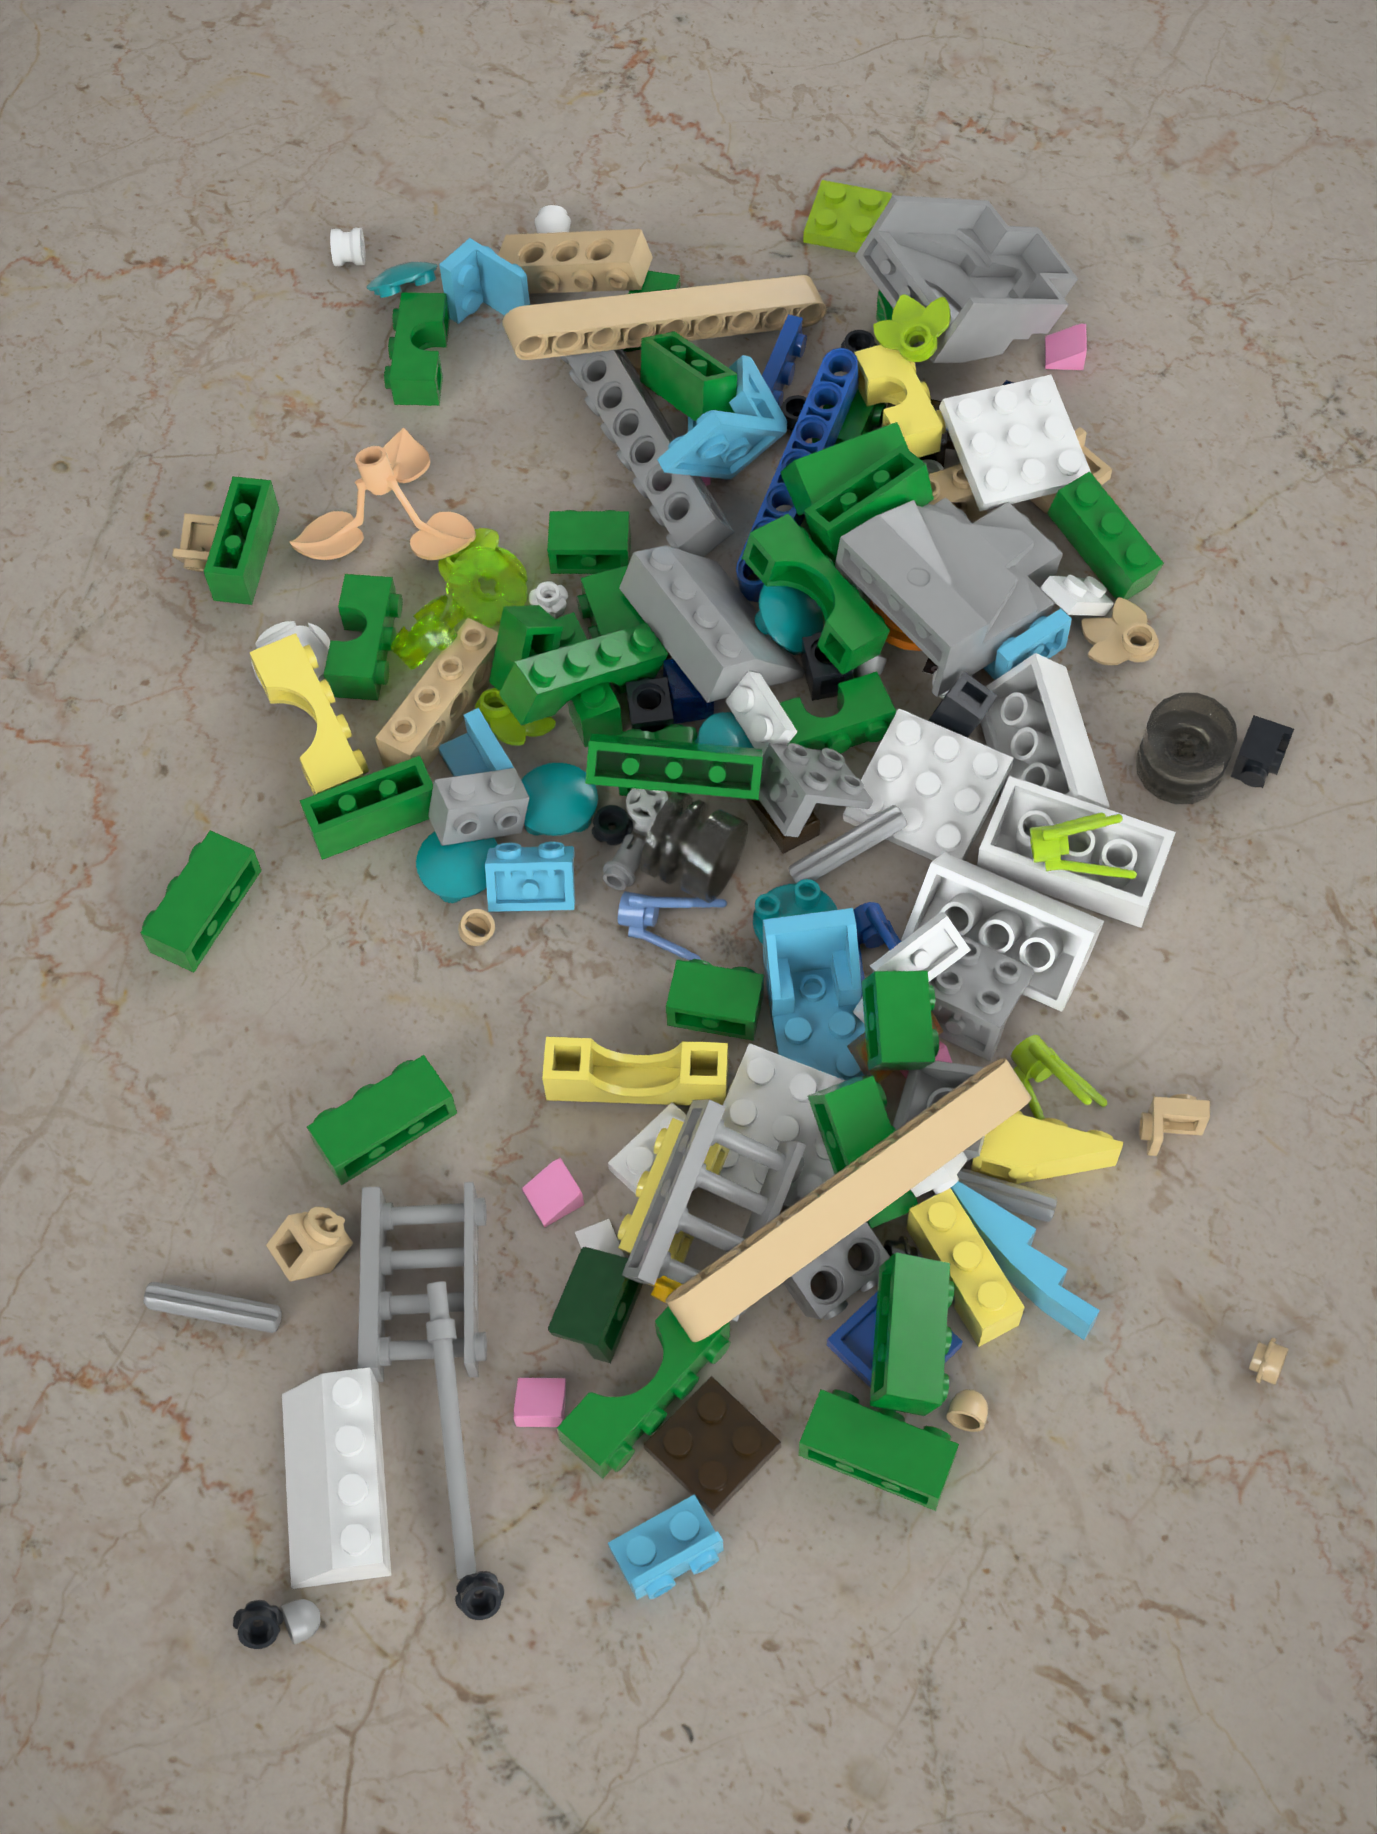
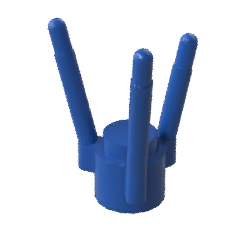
[853,902,902,999]

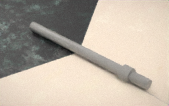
[426,1282,477,1580]

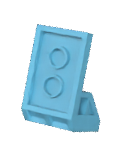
[657,355,787,479]
[763,908,874,1081]

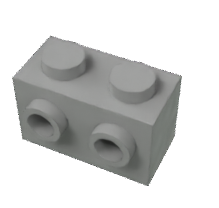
[428,768,529,846]

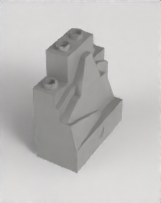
[855,195,1078,363]
[835,498,1063,697]

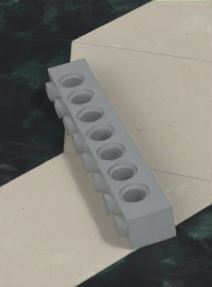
[560,349,734,557]

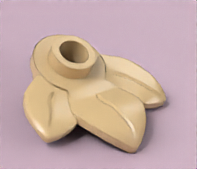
[1081,597,1159,665]

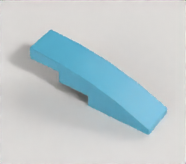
[950,1181,1100,1340]

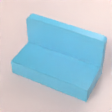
[439,708,514,777]

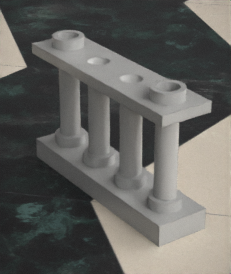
[622,1099,806,1322]
[358,1182,487,1382]

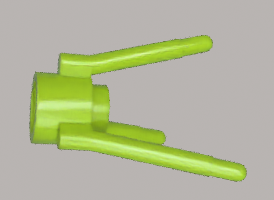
[1030,812,1137,879]
[1010,1035,1108,1120]

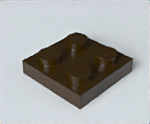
[644,1376,781,1517]

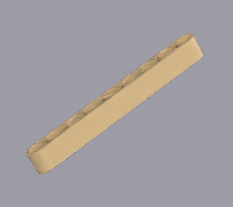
[502,275,827,360]
[665,1058,1032,1342]

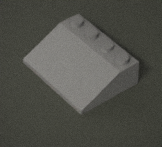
[619,545,805,703]

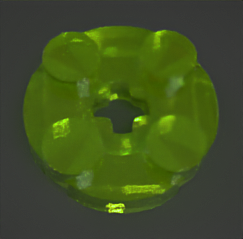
[445,545,528,628]
[391,594,466,670]

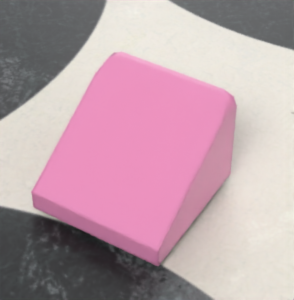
[1045,324,1087,370]
[522,1158,584,1228]
[513,1378,566,1427]

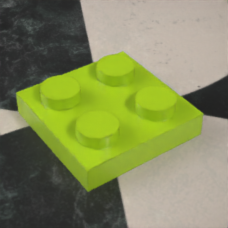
[803,180,892,253]

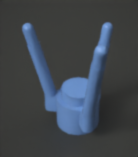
[618,891,727,960]

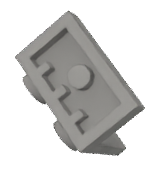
[759,743,873,837]
[929,935,1034,1061]

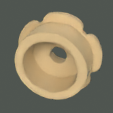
[1249,1338,1289,1385]

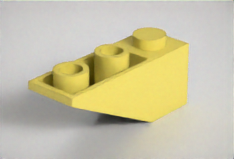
[971,1111,1123,1184]

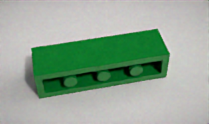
[585,734,763,800]

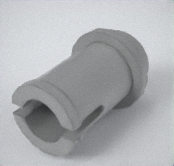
[603,834,649,890]

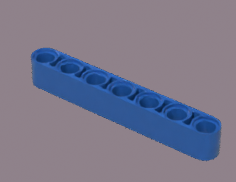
[736,348,859,602]

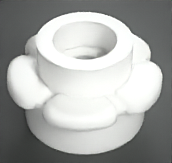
[529,581,568,618]

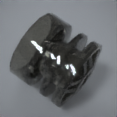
[1136,693,1238,804]
[640,792,748,904]

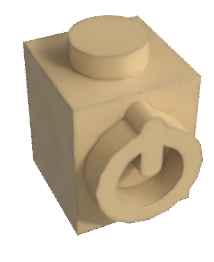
[266,1207,353,1282]

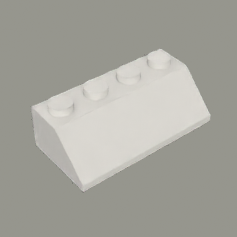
[980,653,1110,809]
[977,775,1176,928]
[901,852,1104,1012]
[282,1367,391,1589]

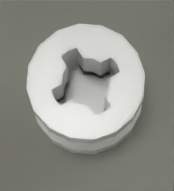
[330,228,365,266]
[626,788,670,837]

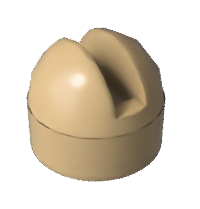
[458,909,495,947]
[946,1389,988,1432]

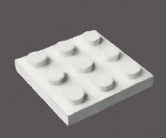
[939,375,1091,511]
[843,709,1014,860]
[720,1043,845,1208]

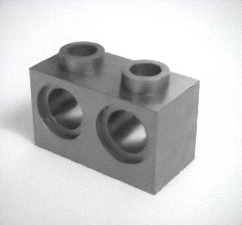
[783,1222,890,1320]

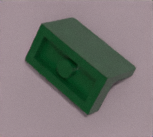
[548,1247,643,1364]

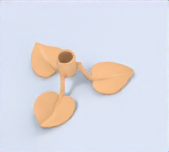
[289,428,476,560]

